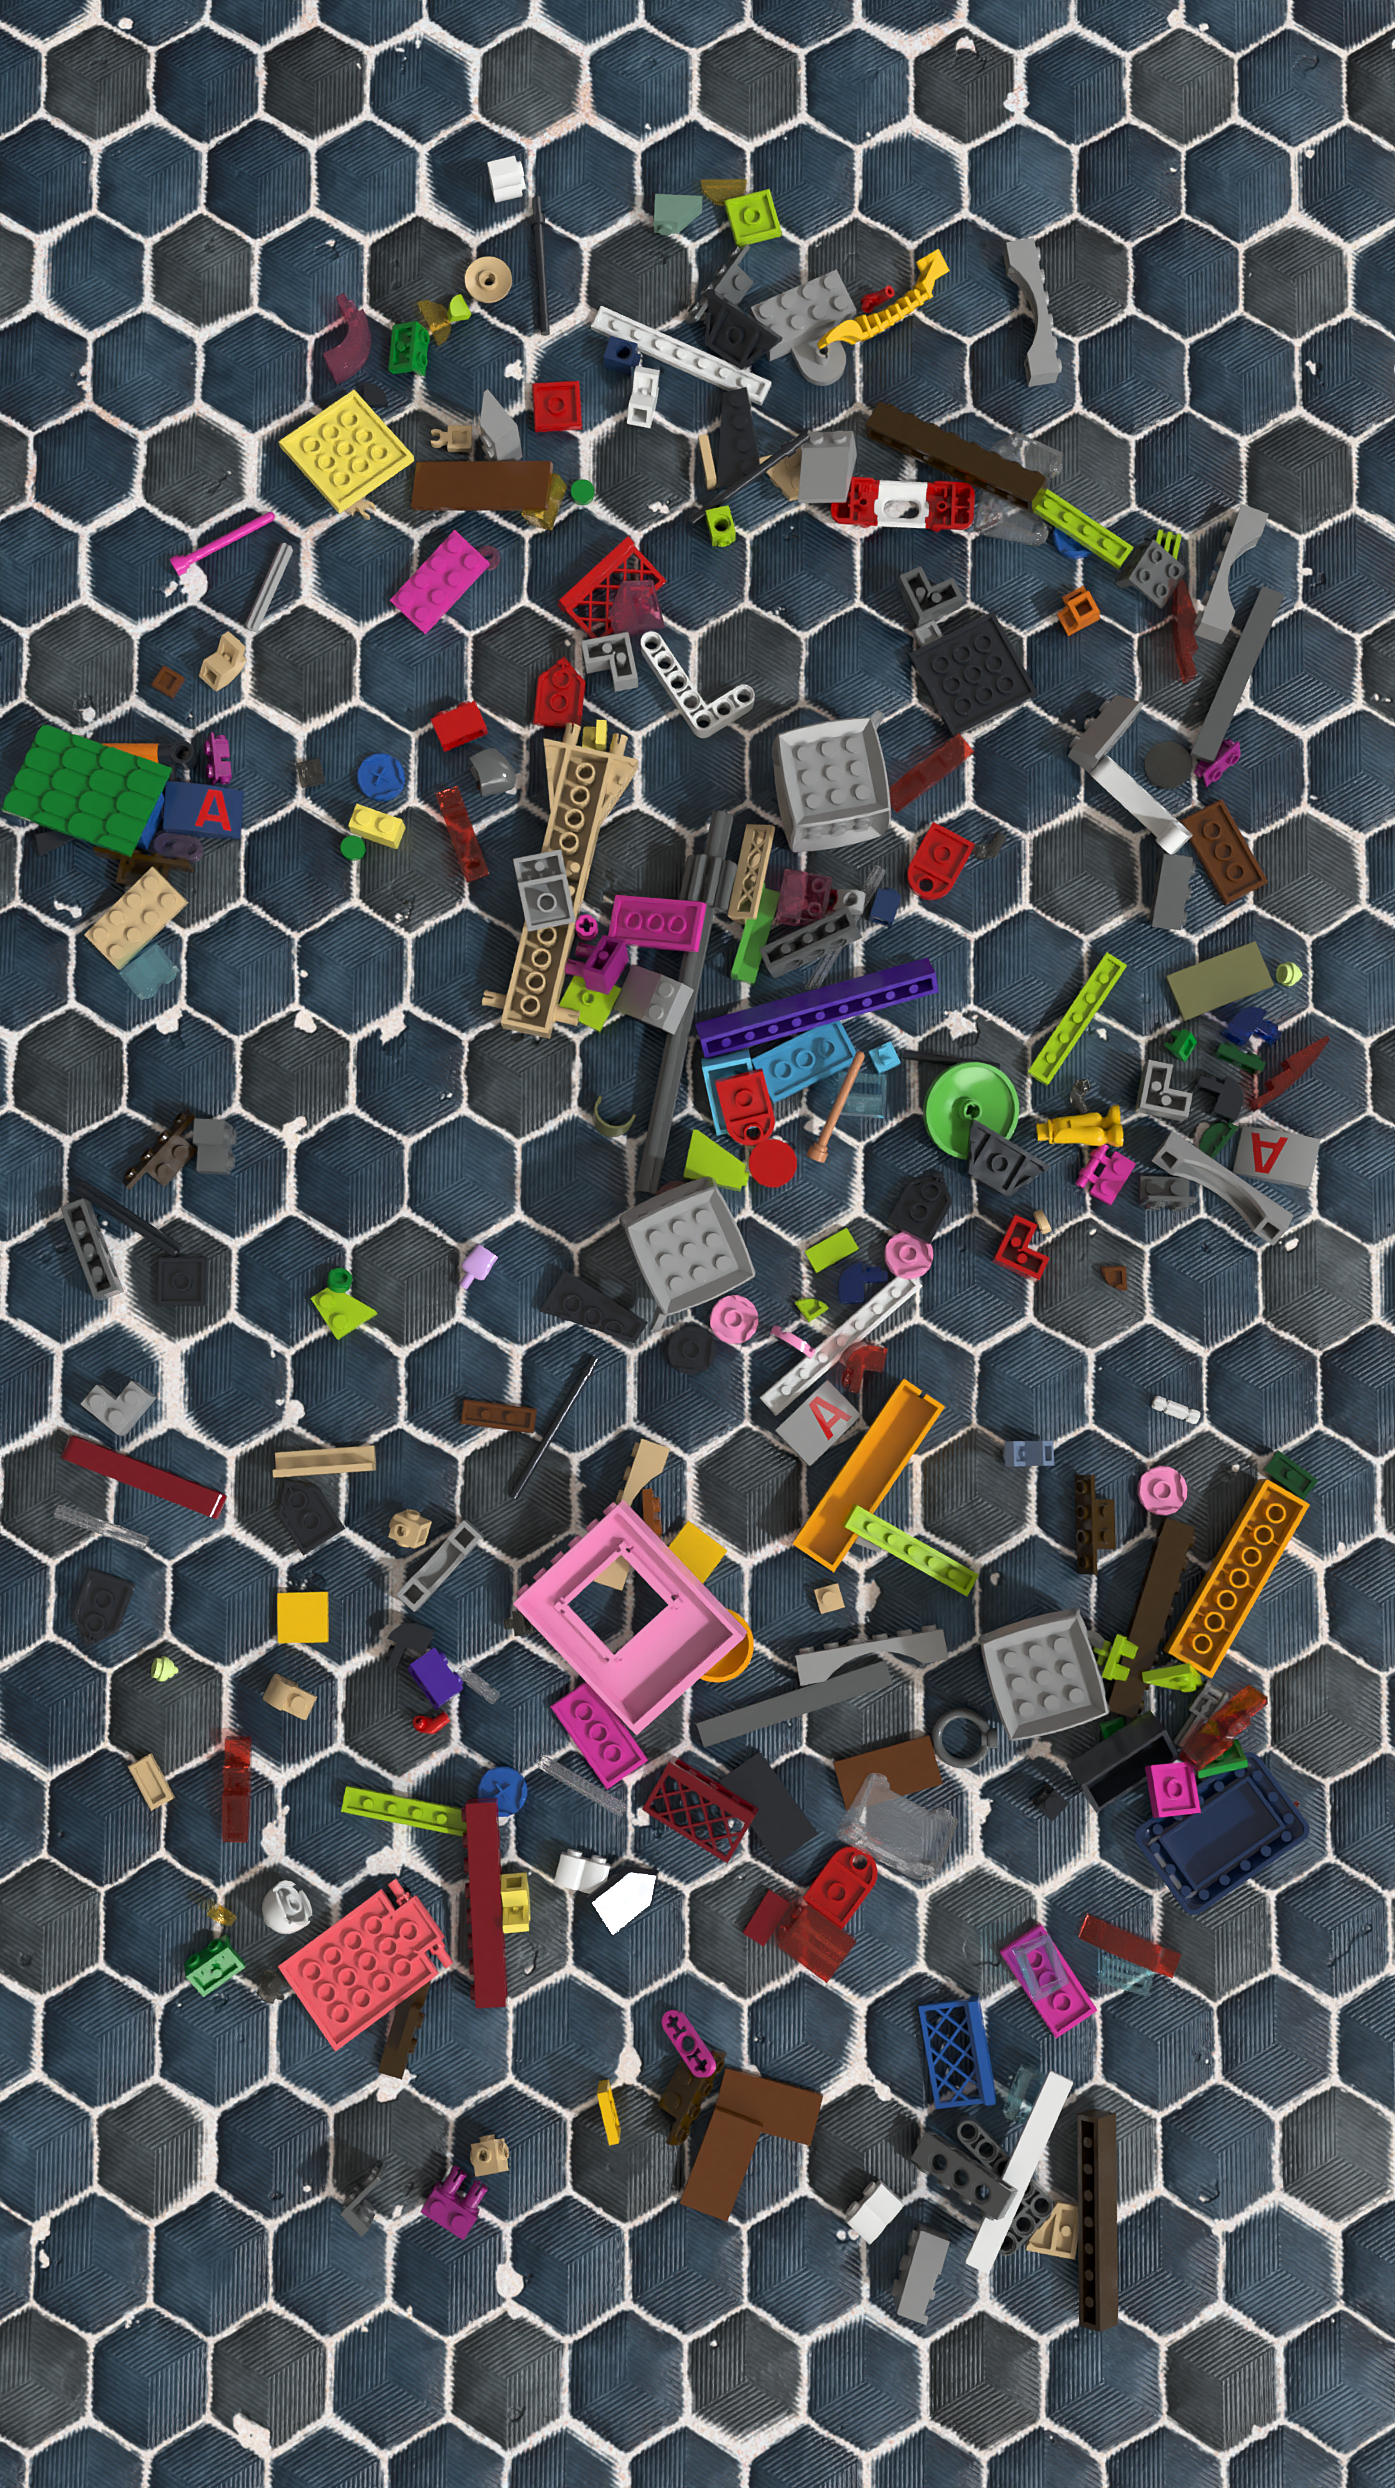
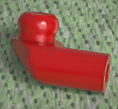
[861,285,894,313]
[412,1711,451,1734]

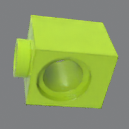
[706,505,736,547]

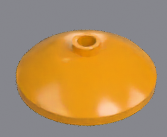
[700,1608,754,1682]

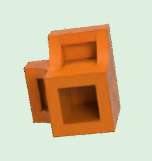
[1057,586,1100,636]

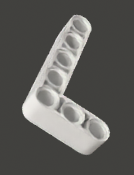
[641,631,754,738]
[1090,755,1192,855]

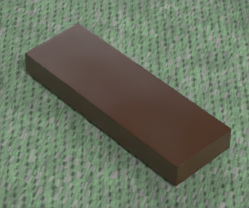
[460,1399,537,1434]

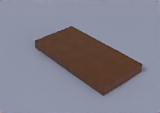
[1179,799,1268,906]
[833,1735,943,1811]
[715,2066,823,2146]
[680,2106,763,2222]

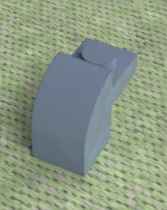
[1003,1441,1054,1467]

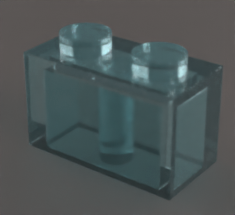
[118,943,180,1000]

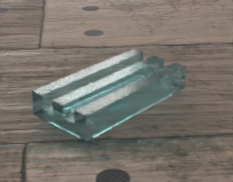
[1099,1956,1155,1997]

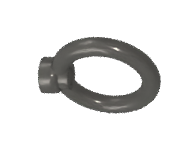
[932,1708,997,1769]

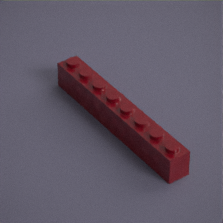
[461,1797,508,2008]

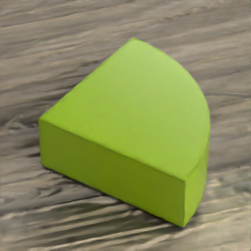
[447,294,471,322]
[795,1298,829,1323]

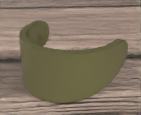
[592,1096,637,1137]

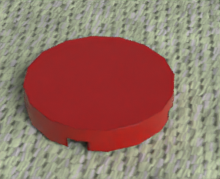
[749,1139,797,1188]

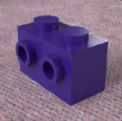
[407,1647,463,1710]

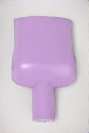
[459,1243,498,1290]

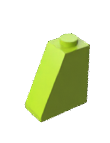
[683,1129,749,1192]

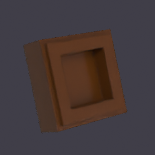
[151,665,185,699]

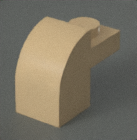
[199,631,247,692]
[262,1673,317,1720]

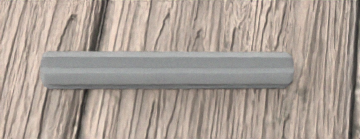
[245,543,293,632]

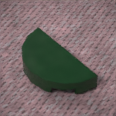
[1198,1122,1239,1159]

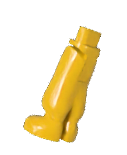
[1036,1105,1123,1147]

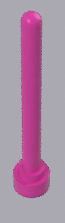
[169,512,275,576]

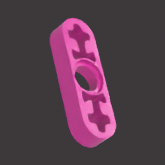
[662,2010,716,2078]

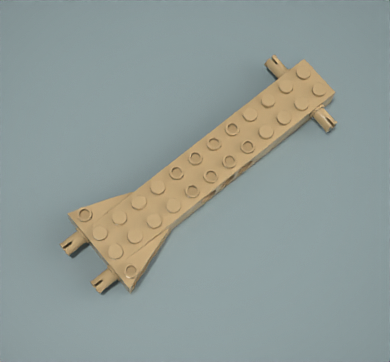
[482,723,639,1039]

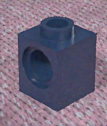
[603,336,641,376]
[868,887,902,928]

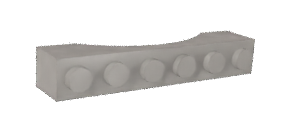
[1003,238,1062,387]
[1194,504,1269,644]
[1152,1131,1294,1245]
[794,1624,948,1686]

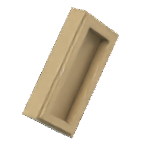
[698,434,716,490]
[128,1753,175,1811]

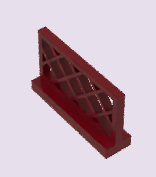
[642,1756,759,1863]

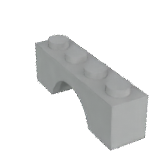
[396,1520,484,1612]

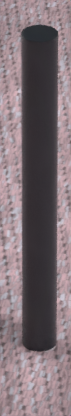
[903,1049,1000,1070]

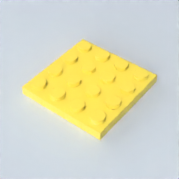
[279,390,414,514]

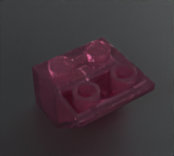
[775,869,833,926]

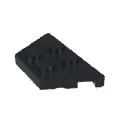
[705,289,783,370]
[966,1119,1051,1197]

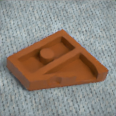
[642,1488,662,1539]

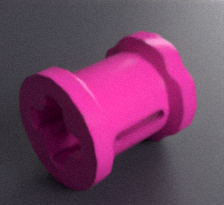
[575,914,598,941]

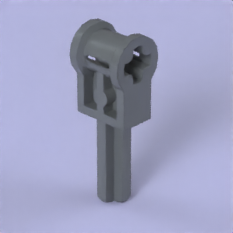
[1173,1679,1229,1750]

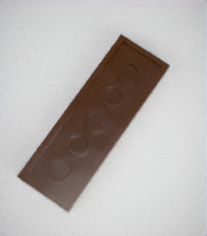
[411,461,553,511]

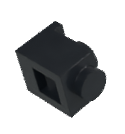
[1030,1782,1069,1822]

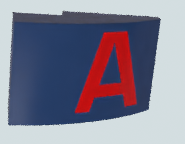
[163,781,244,839]

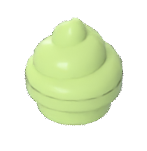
[1276,962,1302,986]
[151,1656,178,1682]

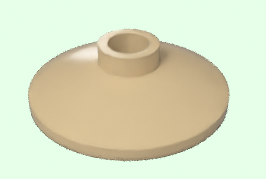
[465,257,512,303]

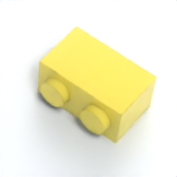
[348,804,406,849]

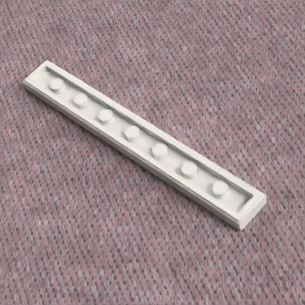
[591,306,772,406]
[760,1276,922,1416]
[964,2069,1073,2275]

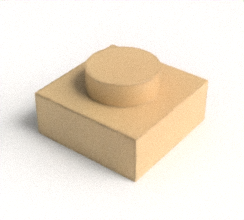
[814,1583,845,1614]

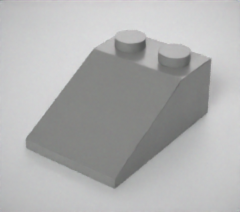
[798,431,857,503]
[613,964,694,1034]

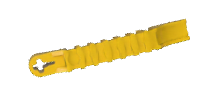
[817,249,950,349]

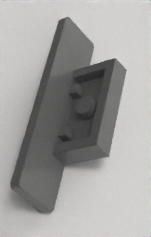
[685,244,754,324]

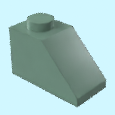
[654,194,702,235]

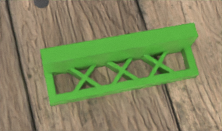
[731,883,781,986]

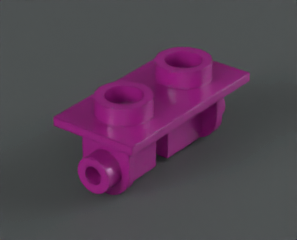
[203,732,232,786]
[1193,739,1241,787]

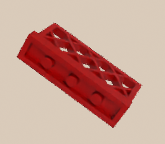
[558,536,666,639]

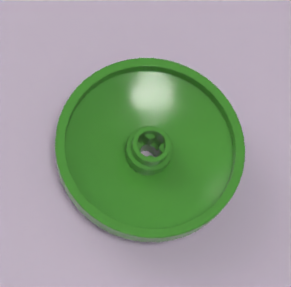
[923,1061,1019,1160]

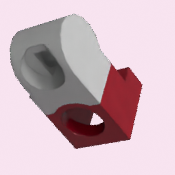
[820,889,866,915]

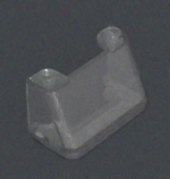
[974,432,1063,546]
[836,1773,959,1880]

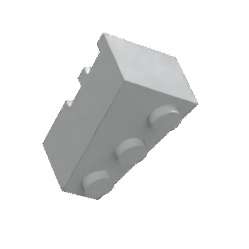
[891,2223,950,2325]

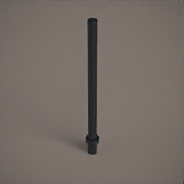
[509,1355,600,1500]

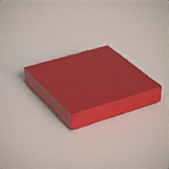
[532,381,582,432]

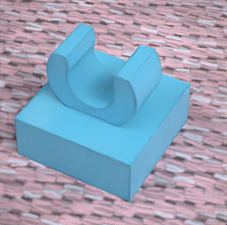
[868,1041,901,1074]

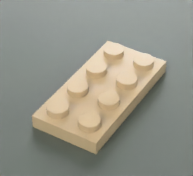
[84,867,189,970]

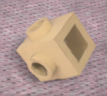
[388,1509,432,1548]
[470,2135,509,2177]

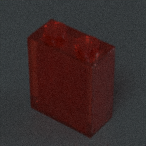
[776,1901,857,1983]

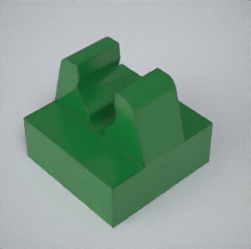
[1164,1029,1197,1062]

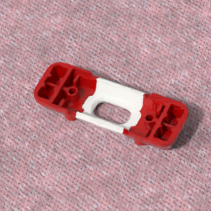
[831,477,975,532]

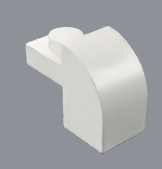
[627,366,660,428]

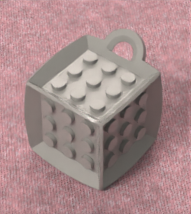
[772,710,891,852]
[619,1176,756,1332]
[978,1608,1111,1741]

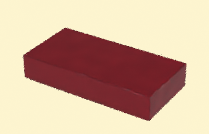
[742,1889,790,1947]

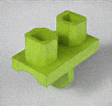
[1093,1634,1138,1681]

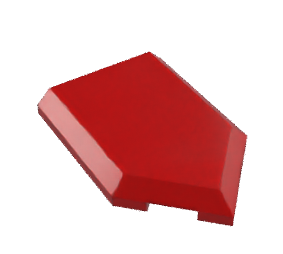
[533,656,586,729]

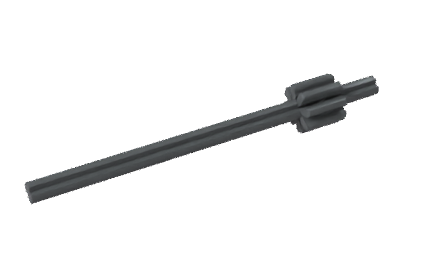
[636,810,738,1195]

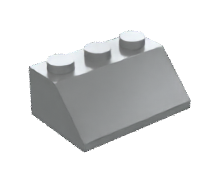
[480,389,523,461]
[1068,695,1143,773]

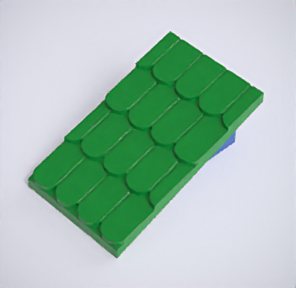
[1,724,172,857]

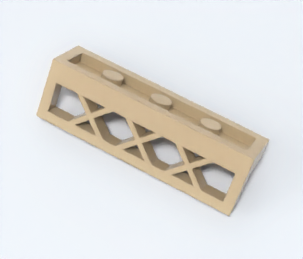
[727,824,775,925]
[273,1446,376,1477]

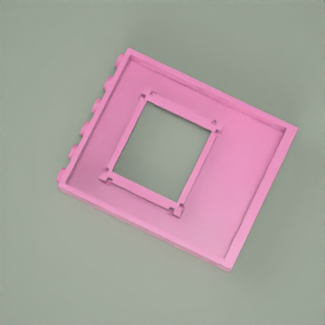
[513,1500,747,1735]

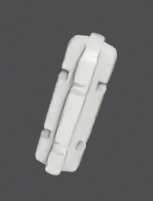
[1152,1396,1200,1424]

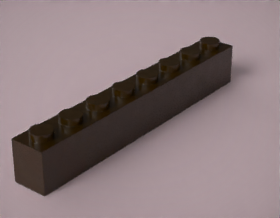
[865,401,1047,514]
[1106,1518,1196,1719]
[1077,2108,1118,2332]

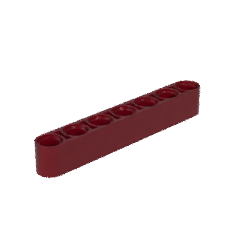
[60,1434,227,1519]

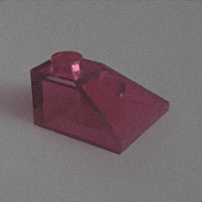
[609,580,665,636]

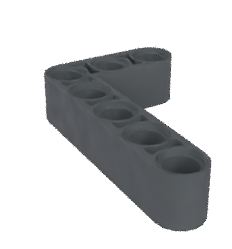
[954,2114,1053,2256]

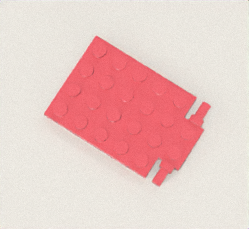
[278,1879,454,2051]

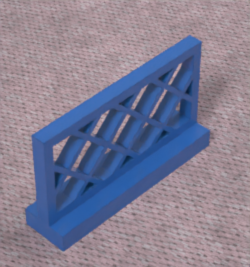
[918,1995,997,2109]

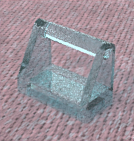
[836,1071,887,1118]
[1012,1934,1069,2002]
[1002,2064,1047,2124]

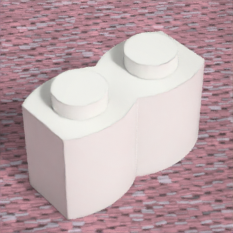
[487,156,526,203]
[554,1849,610,1894]
[846,2179,904,2244]

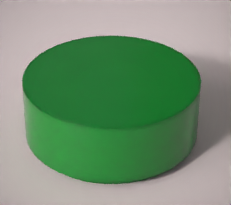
[571,479,595,505]
[341,835,366,861]
[327,1268,352,1293]

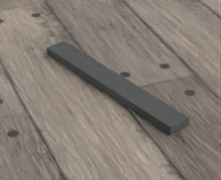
[1190,586,1285,764]
[696,1660,893,1748]

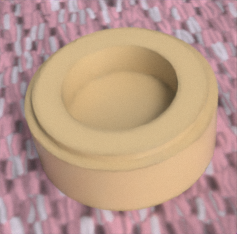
[1033,1209,1052,1234]

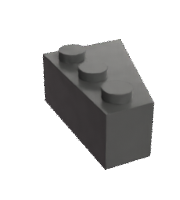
[1148,851,1196,930]

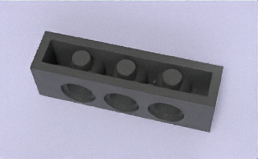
[759,907,863,979]
[60,1198,124,1301]
[911,2130,1019,2221]

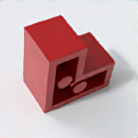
[991,1215,1050,1282]

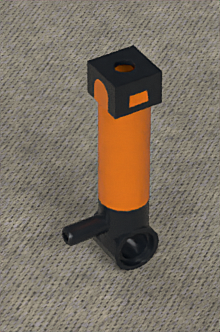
[92,740,198,782]

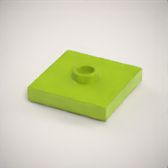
[724,189,782,247]
[559,975,622,1033]

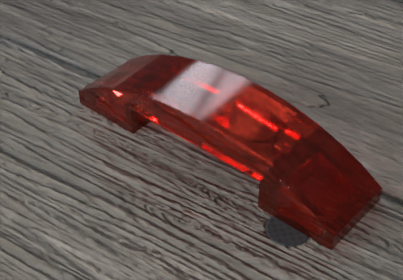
[435,786,489,883]
[1079,1914,1182,1978]

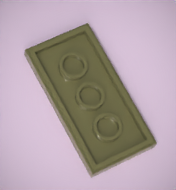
[1165,941,1274,1022]

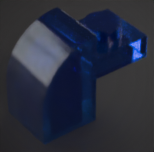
[1221,1007,1282,1047]
[837,1262,888,1305]

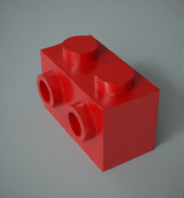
[431,701,488,752]

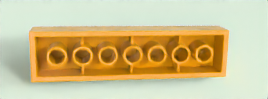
[1162,1479,1310,1678]

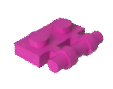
[1075,1144,1136,1206]

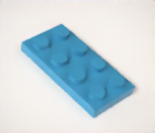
[751,1021,856,1104]

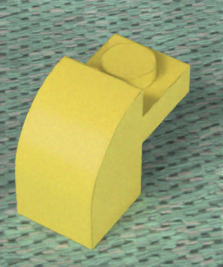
[501,1872,530,1933]

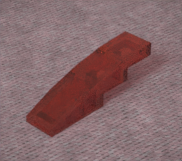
[1172,579,1198,684]
[889,733,975,813]
[1249,1035,1330,1112]
[1180,1684,1268,1771]
[222,1736,252,1843]

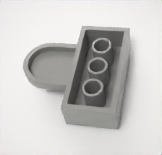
[750,269,857,386]

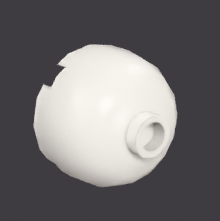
[262,1880,312,1934]

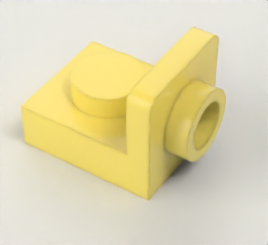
[582,720,608,752]

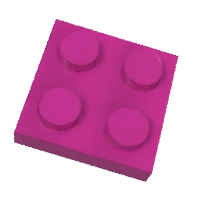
[1145,1761,1201,1818]

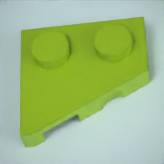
[311,1287,378,1340]
[1142,1663,1203,1692]

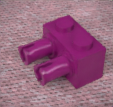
[565,935,629,995]
[420,2166,488,2240]

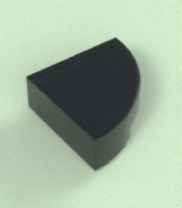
[364,382,389,408]

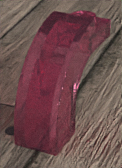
[323,293,371,384]

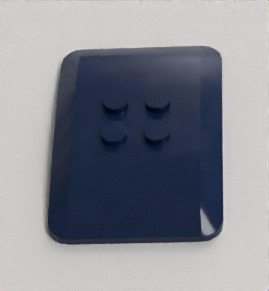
[1135,1752,1310,1915]

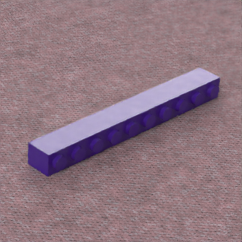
[695,957,939,1059]

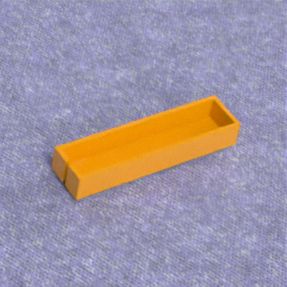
[792,1379,945,1572]

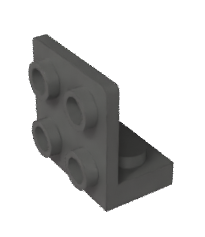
[1114,540,1186,608]
[1138,1176,1197,1212]
[340,2163,387,2237]

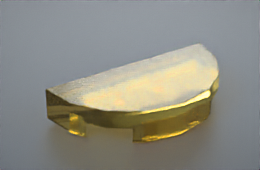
[701,179,747,206]
[417,300,452,346]

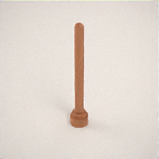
[807,1051,865,1163]

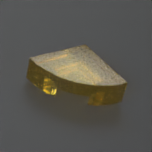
[207,1903,237,1926]

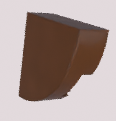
[1100,1266,1127,1291]

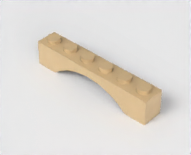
[594,1439,670,1591]

